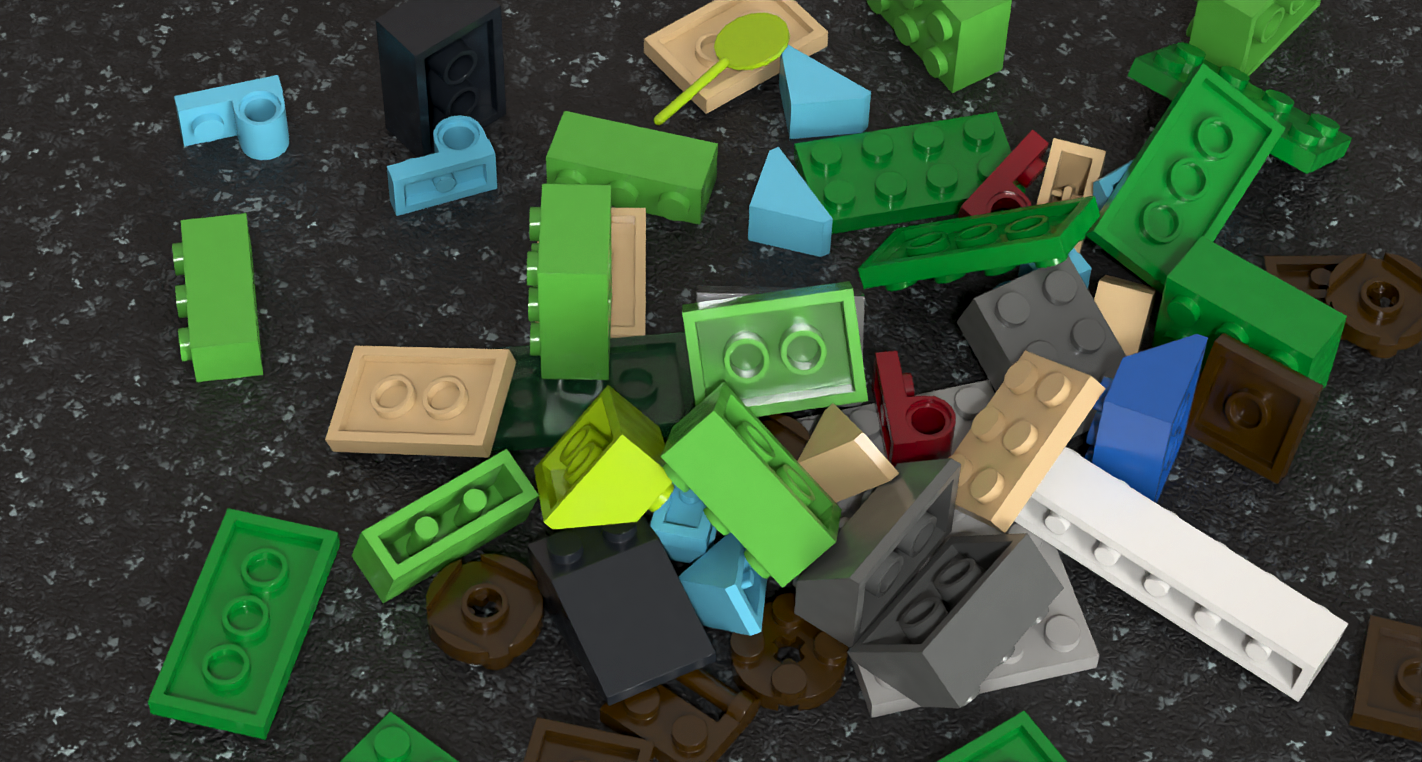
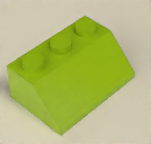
[534,385,674,529]

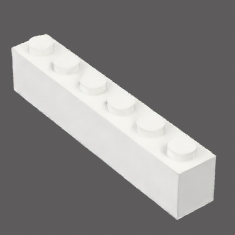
[1014,447,1348,702]

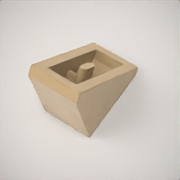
[1037,138,1107,254]
[1094,275,1158,356]
[797,403,899,503]

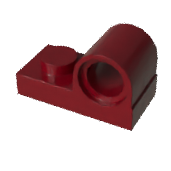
[958,129,1049,218]
[872,351,956,467]

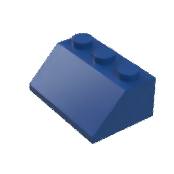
[1085,334,1208,504]

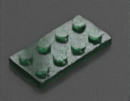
[491,332,696,452]

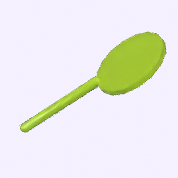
[654,13,790,125]

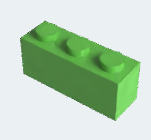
[546,111,718,225]
[172,213,263,383]
[351,449,539,604]

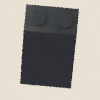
[527,515,717,706]

